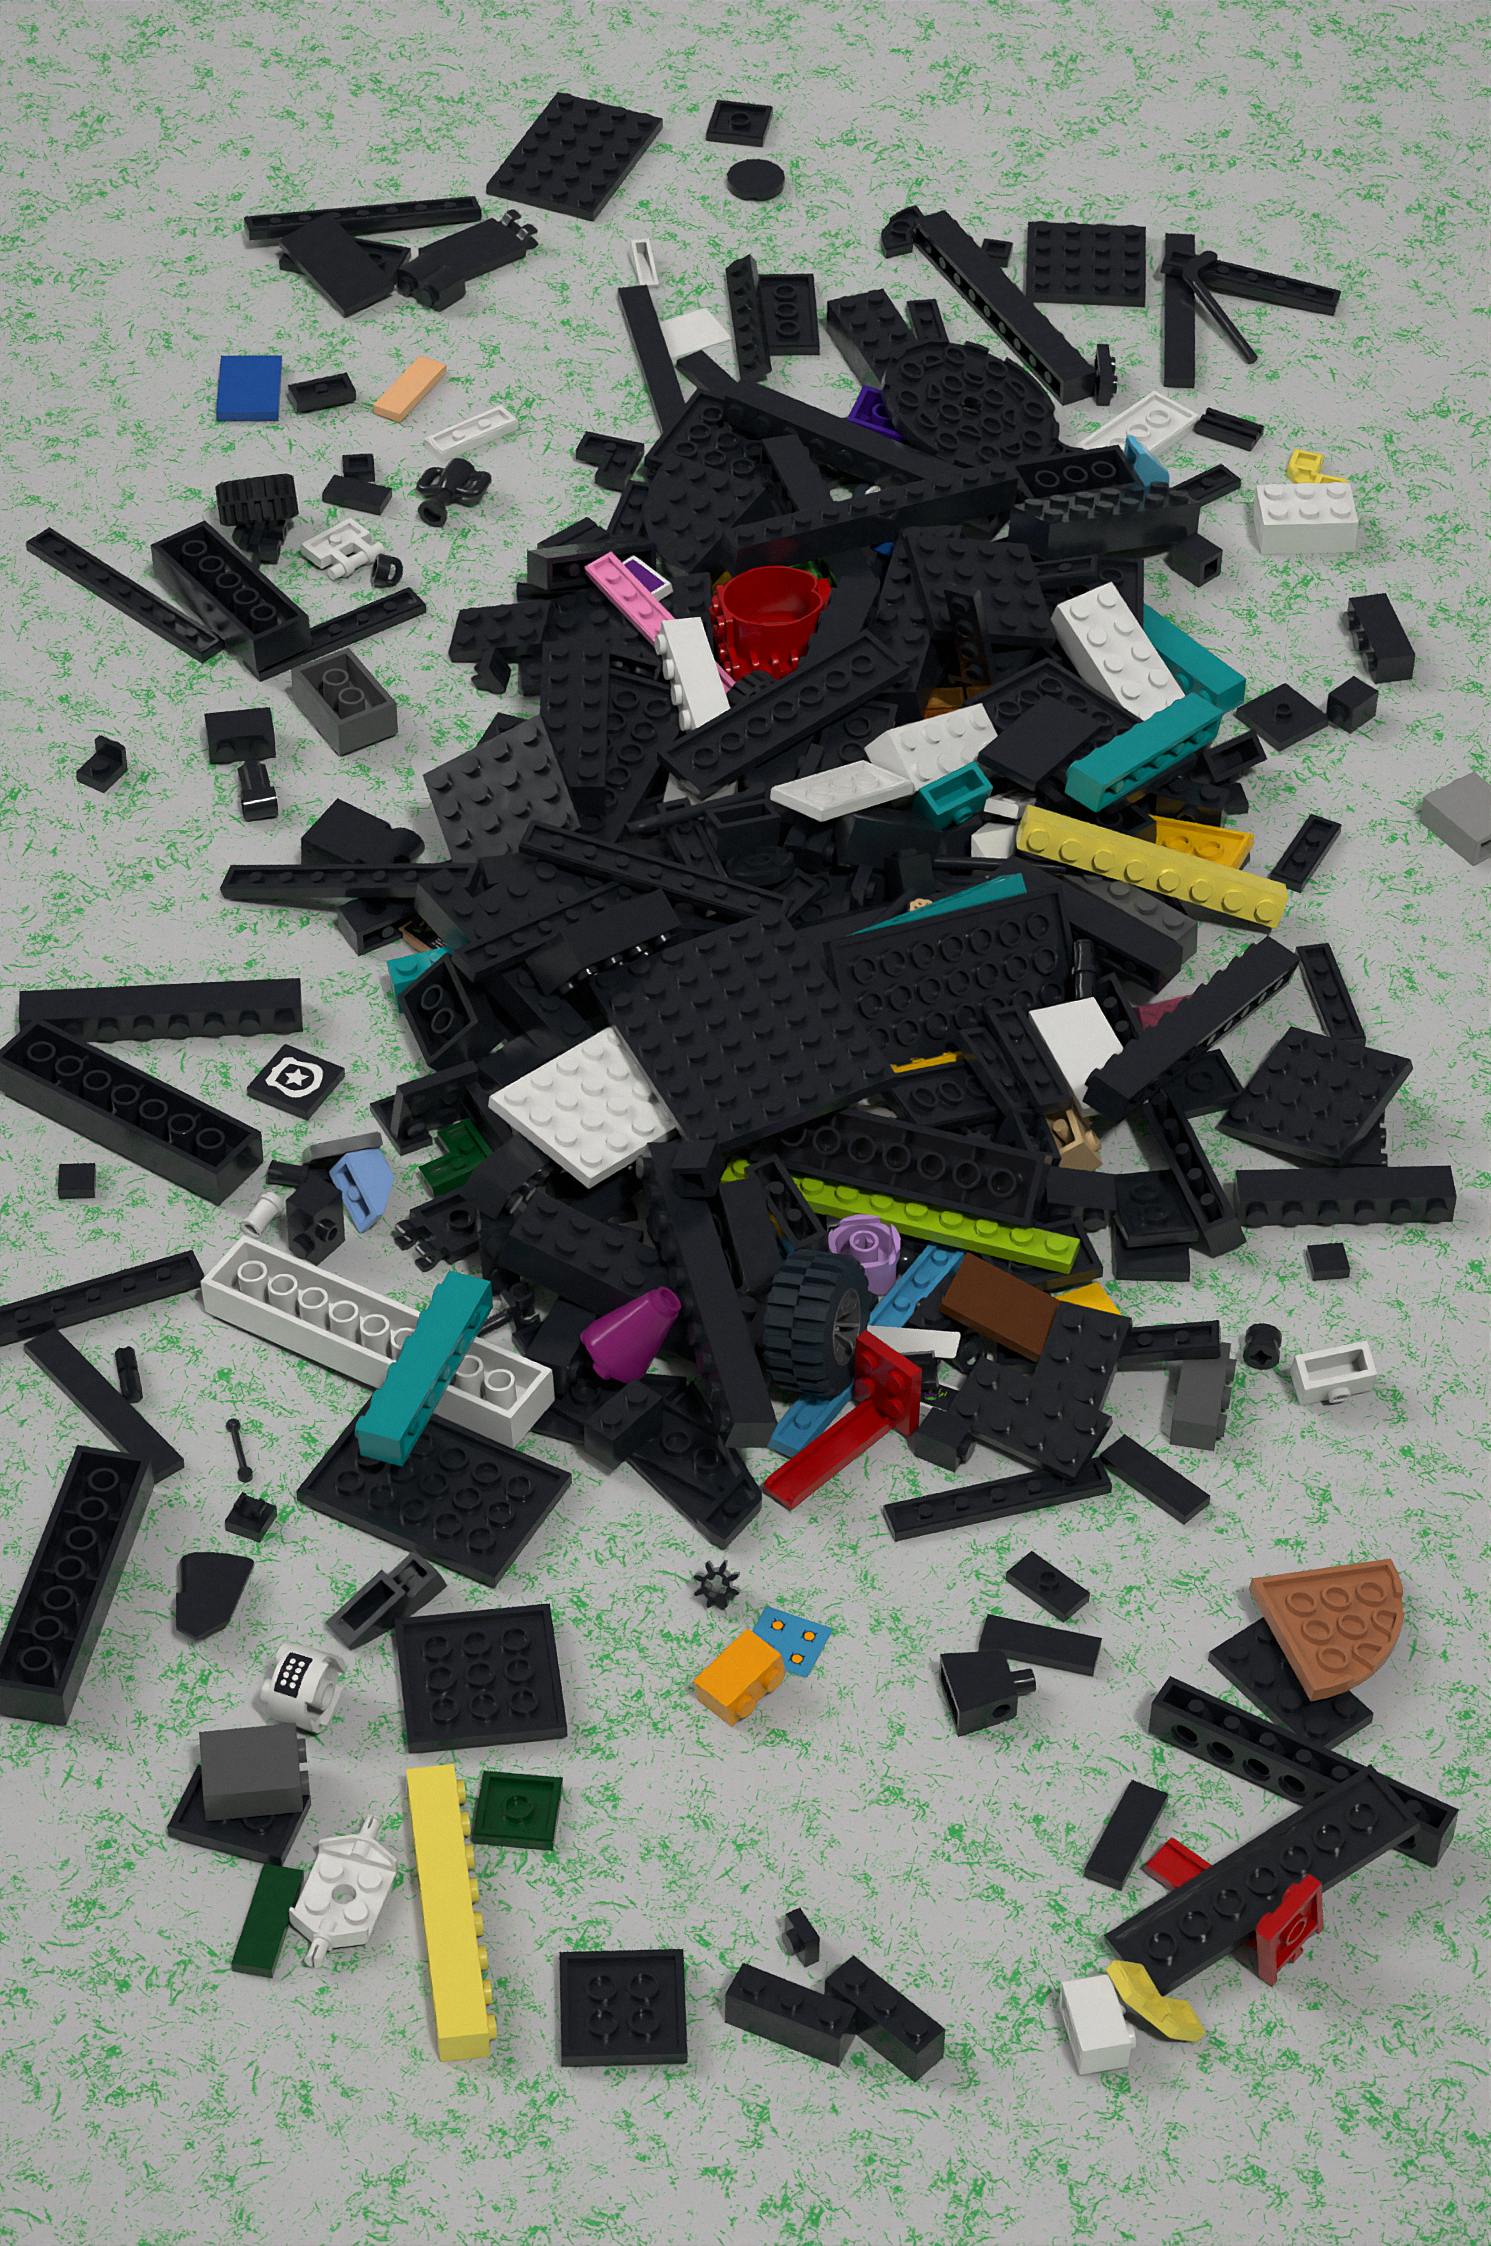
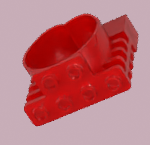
[708,566,831,682]

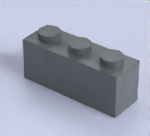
[1169,1342,1237,1451]

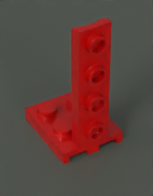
[764,1330,922,1510]
[1144,1837,1324,1987]

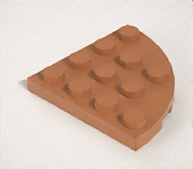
[1249,1558,1404,1701]

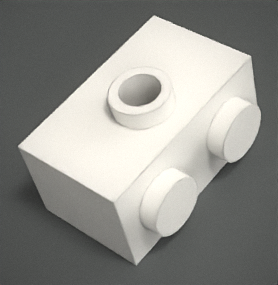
[1290,1340,1377,1406]
[1059,1974,1136,2075]

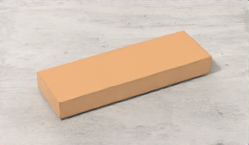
[373,356,447,423]

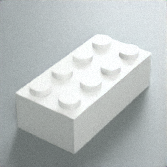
[864,703,998,808]

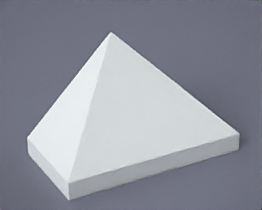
[971,822,1019,878]

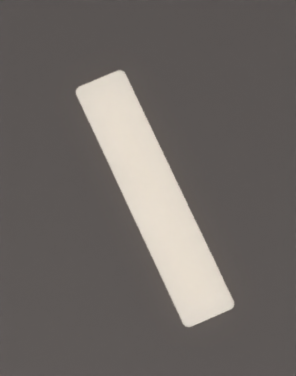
[867,1325,961,1358]

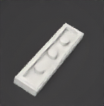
[984,789,1038,819]

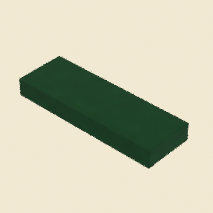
[232,1863,304,1978]

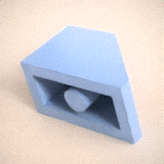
[329,1147,395,1233]

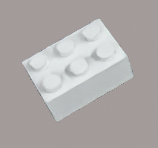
[1253,482,1359,555]

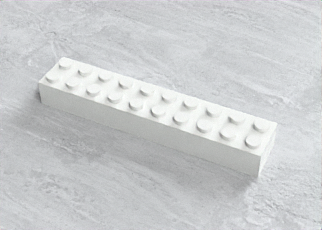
[201,1235,555,1449]

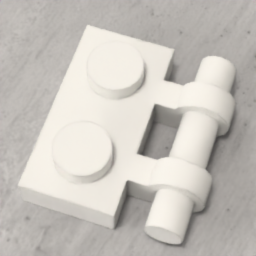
[301,518,385,580]

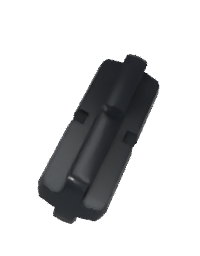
[115,1346,143,1403]

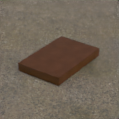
[937,1252,1061,1363]

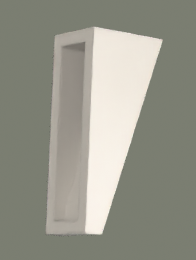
[630,238,659,288]

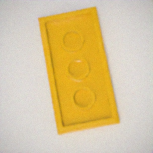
[1148,814,1255,870]

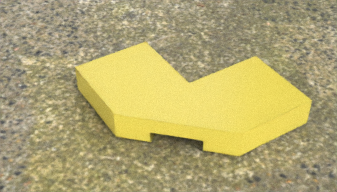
[1286,449,1348,484]
[1106,1960,1206,2042]

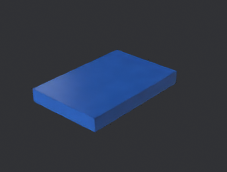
[216,355,282,421]

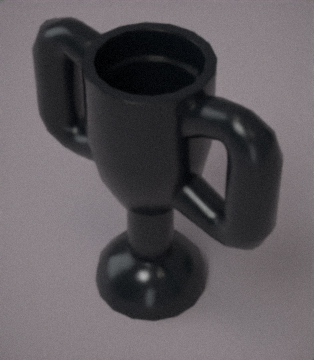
[416,458,492,527]

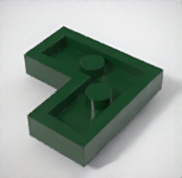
[418,1118,493,1198]

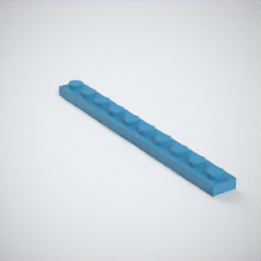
[768,1241,974,1457]

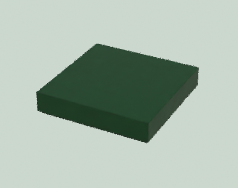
[473,1771,563,1851]

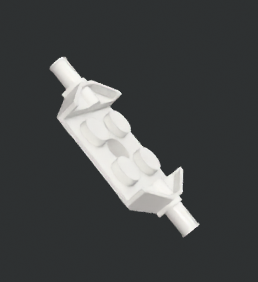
[289,1815,398,1968]

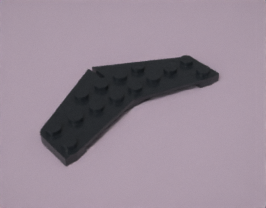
[530,1367,762,1549]

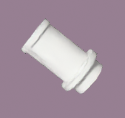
[241,1192,283,1238]

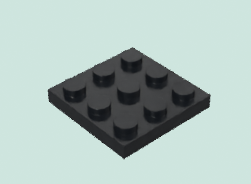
[559,1949,688,2066]

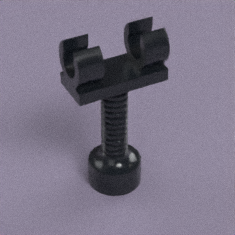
[477,1282,541,1338]

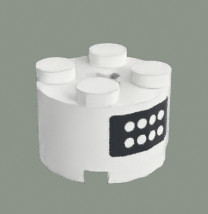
[260,1643,346,1733]

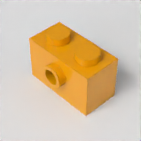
[693,1628,786,1727]

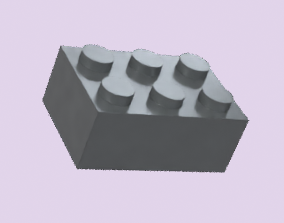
[291,647,398,755]

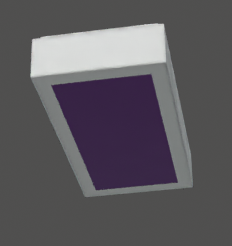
[622,555,673,601]

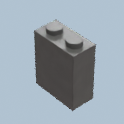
[199,1723,310,1821]

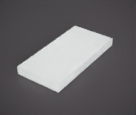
[1075,390,1201,456]
[770,760,914,822]
[1028,997,1148,1118]

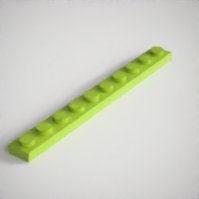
[721,1155,1080,1274]

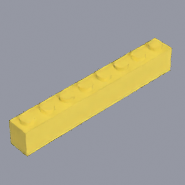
[1016,804,1288,929]
[406,1764,497,2062]

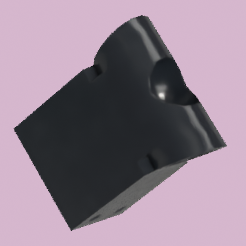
[301,798,425,864]

